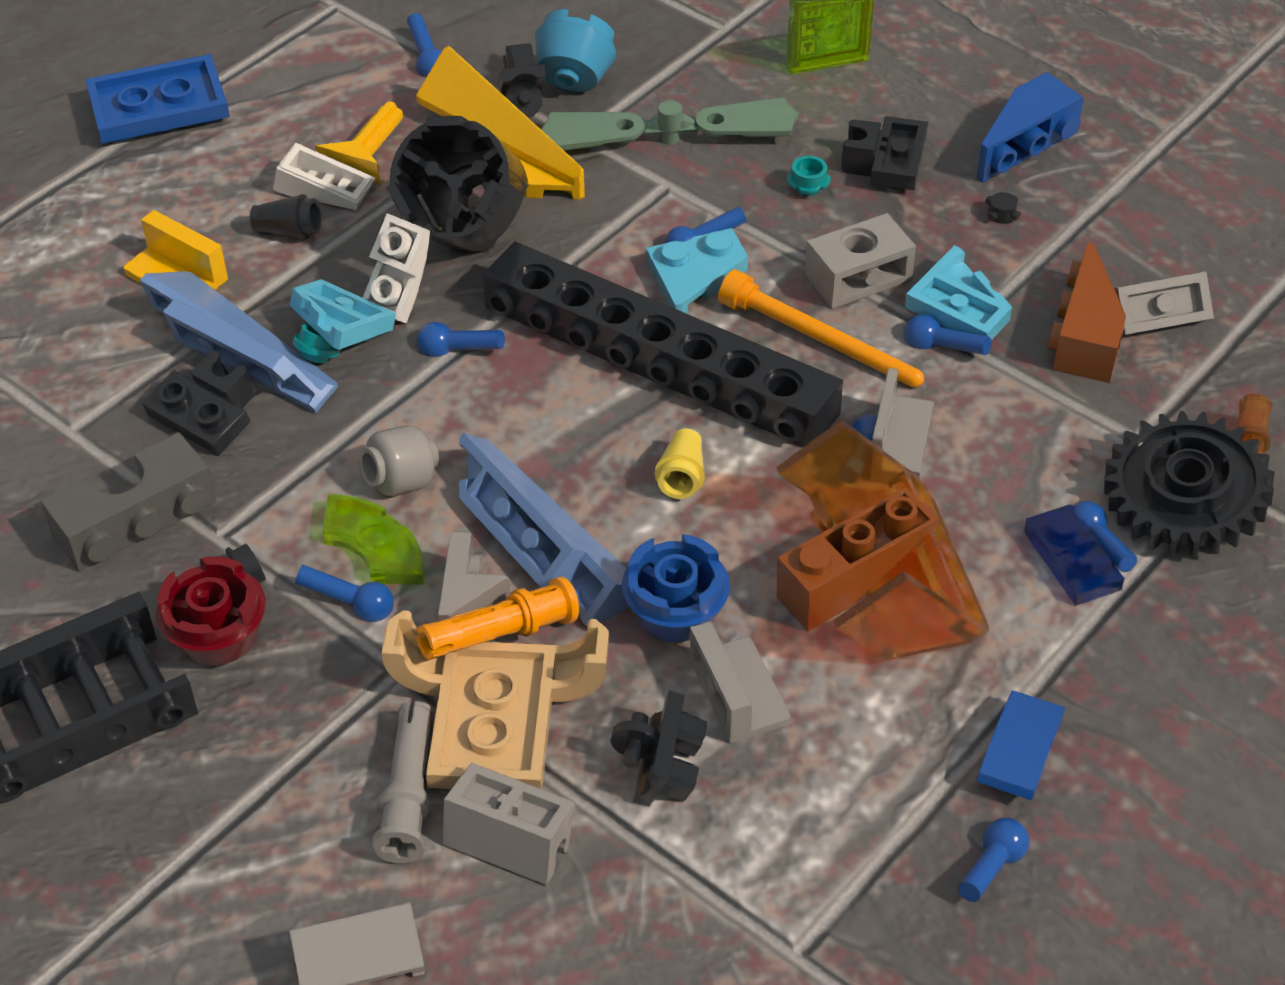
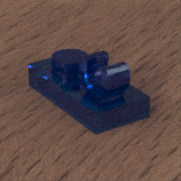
[1024,504,1125,606]

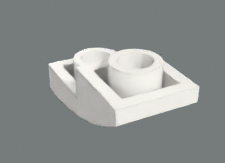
[362,213,430,323]

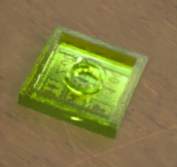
[786,0,874,74]

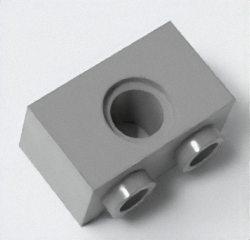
[805,213,916,309]

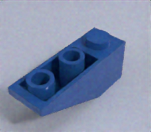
[977,72,1084,183]

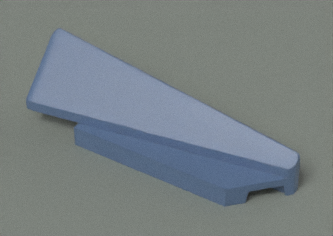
[140,271,338,413]
[459,432,629,626]

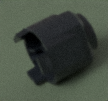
[387,116,529,253]

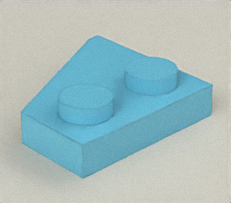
[646,228,748,313]
[905,245,1012,340]
[290,279,396,350]

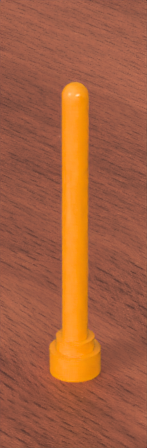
[718,269,924,388]

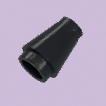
[250,194,321,240]

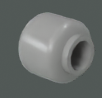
[359,425,439,496]

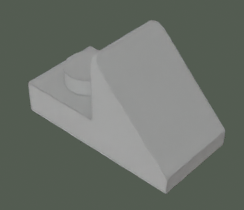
[438,532,510,621]

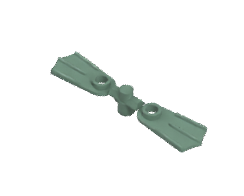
[541,97,799,151]

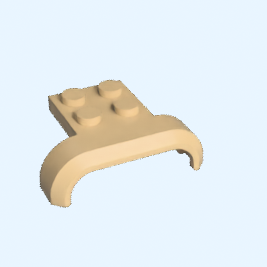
[381,610,609,789]

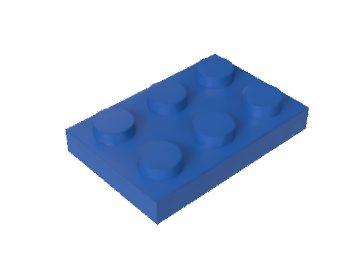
[85,54,230,144]

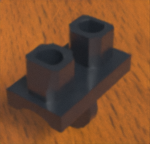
[497,43,546,118]
[610,690,707,807]

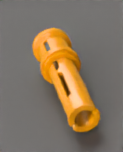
[416,576,579,660]

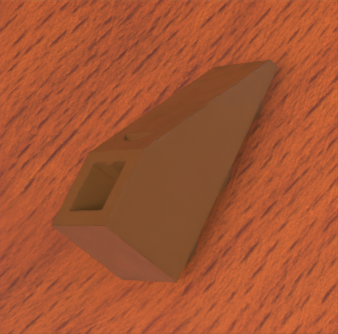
[1048,243,1126,383]
[776,487,938,631]

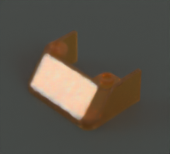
[776,419,989,660]

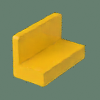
[123,210,228,290]

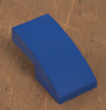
[977,690,1066,801]

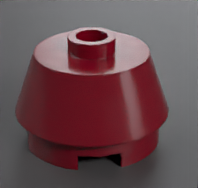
[156,556,266,666]

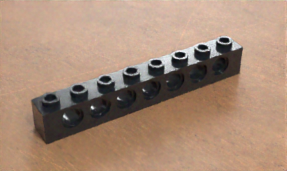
[483,241,843,451]

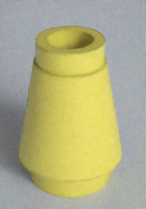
[654,428,705,499]

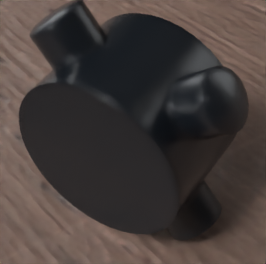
[985,192,1021,224]

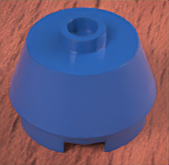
[622,534,730,642]

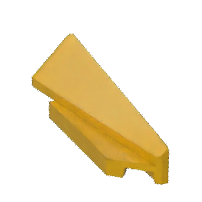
[416,46,585,200]

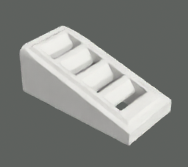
[273,143,375,210]

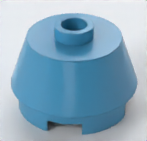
[535,9,617,92]

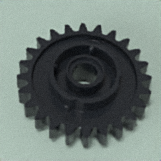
[1104,411,1275,557]

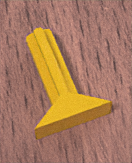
[315,101,403,184]

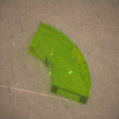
[323,494,424,584]

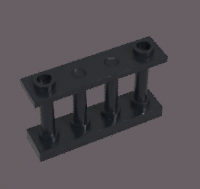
[0,591,198,803]

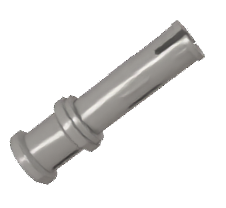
[372,701,434,864]

